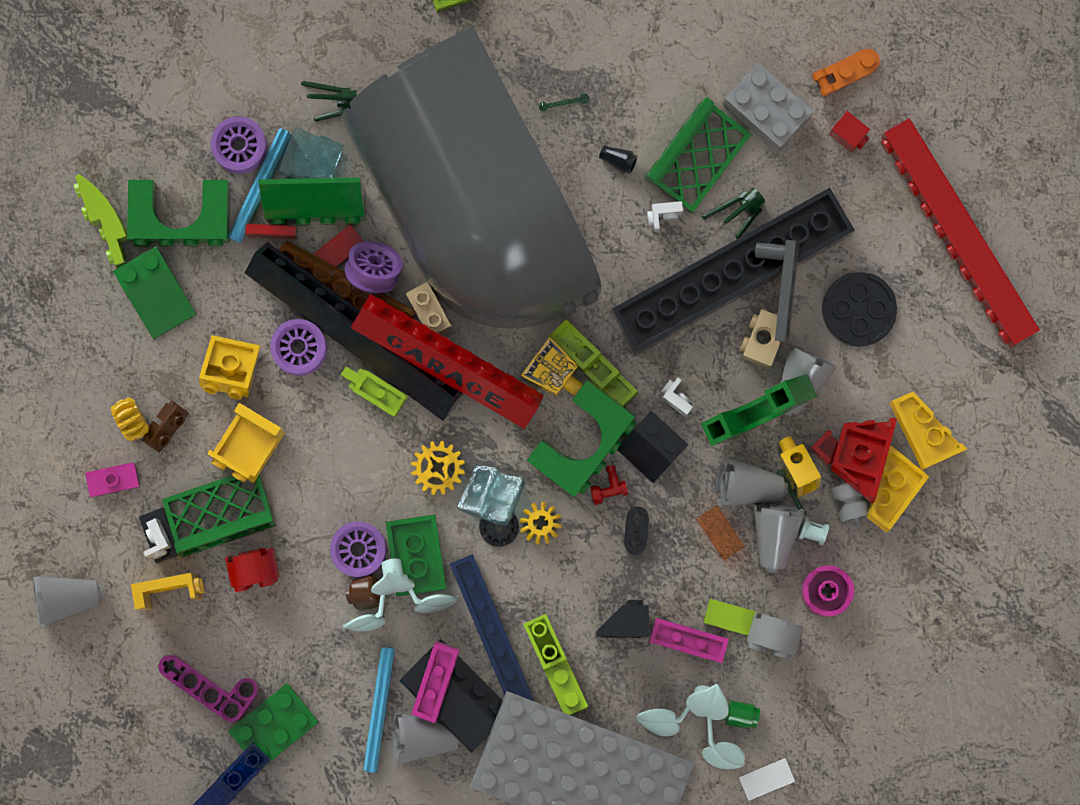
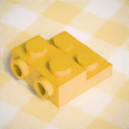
[199,335,260,400]

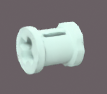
[798,517,829,546]

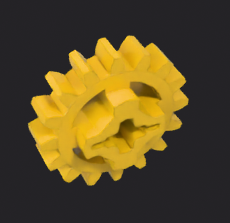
[411,441,465,495]

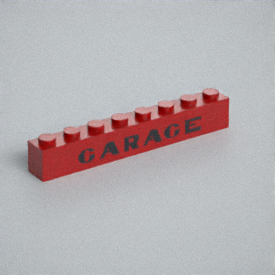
[351,294,544,429]

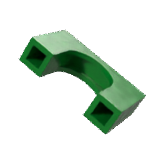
[127,180,231,247]
[700,374,818,446]
[526,380,637,497]

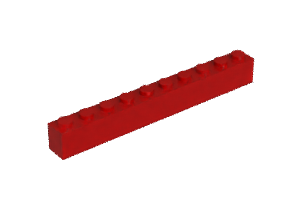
[881,118,1040,348]

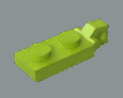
[340,366,408,418]

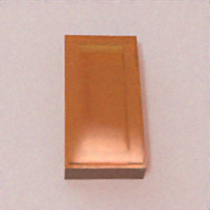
[696,505,745,561]

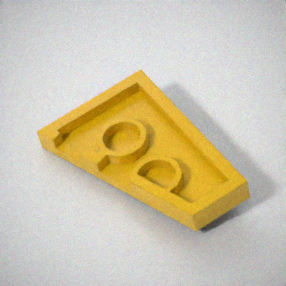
[889,391,967,470]
[867,445,930,533]

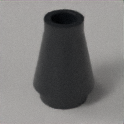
[599,145,638,174]

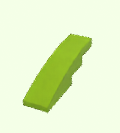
[548,319,639,407]

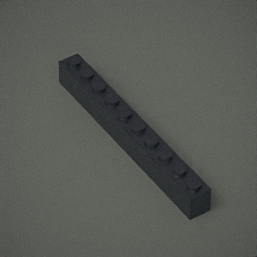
[244,242,464,421]

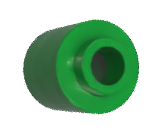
[724,700,760,729]

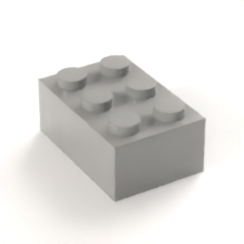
[723,62,813,153]

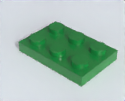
[385,514,447,597]
[228,683,319,771]

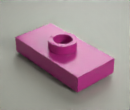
[85,462,140,498]

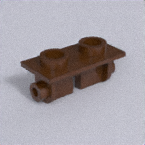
[142,400,189,453]

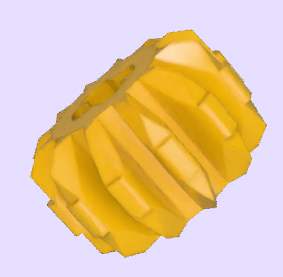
[111,397,149,441]
[519,502,562,545]

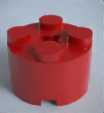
[224,547,280,592]

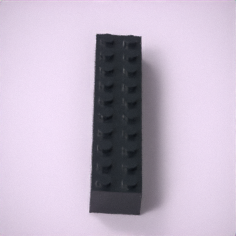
[611,188,855,355]

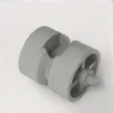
[831,479,870,526]

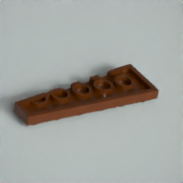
[279,241,416,318]

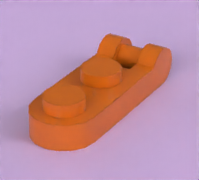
[811,49,880,97]

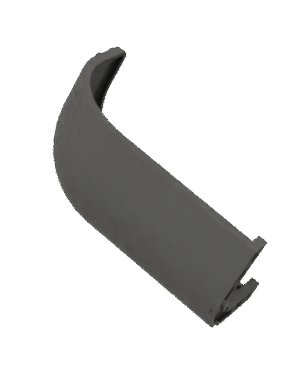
[342,26,602,329]

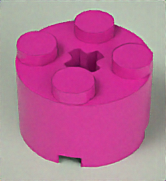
[801,565,854,617]

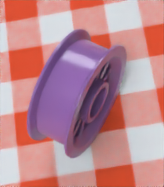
[211,117,267,174]
[345,241,403,293]
[270,319,327,376]
[330,521,387,578]

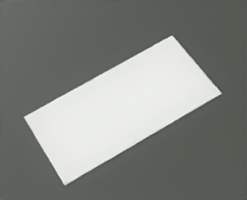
[739,758,795,801]

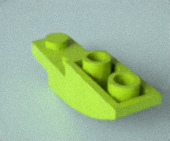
[74,174,129,268]
[523,614,589,716]

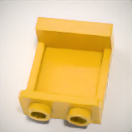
[208,403,285,483]
[131,573,205,611]

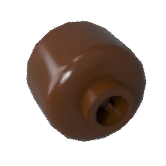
[346,575,380,611]

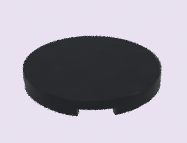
[822,272,897,347]

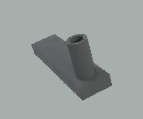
[755,240,800,342]

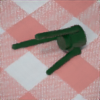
[301,81,357,122]
[702,188,766,239]

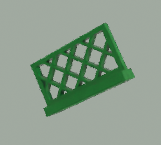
[644,97,751,213]
[162,474,277,558]

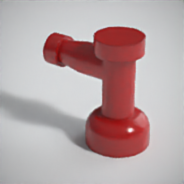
[590,465,628,506]

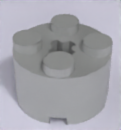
[746,612,803,660]

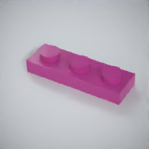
[649,618,729,663]
[411,641,460,723]

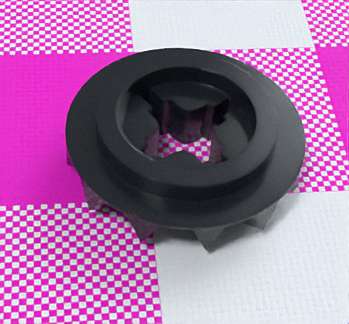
[479,507,519,547]

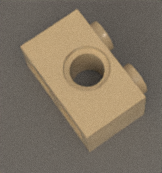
[406,282,452,335]
[740,309,781,369]

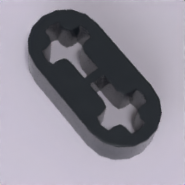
[624,506,649,555]

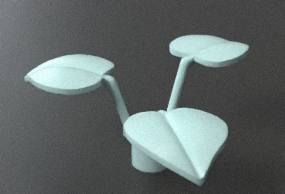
[342,559,459,632]
[636,684,745,769]

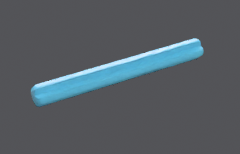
[229,128,291,243]
[363,647,395,773]

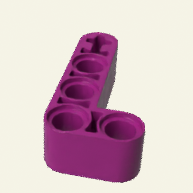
[158,655,260,722]

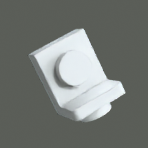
[647,201,683,232]
[661,378,693,418]
[143,518,172,560]

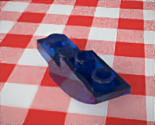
[193,742,271,805]

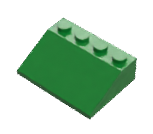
[259,177,366,226]

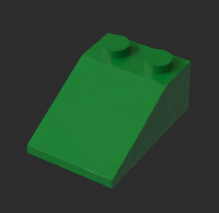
[113,247,197,339]

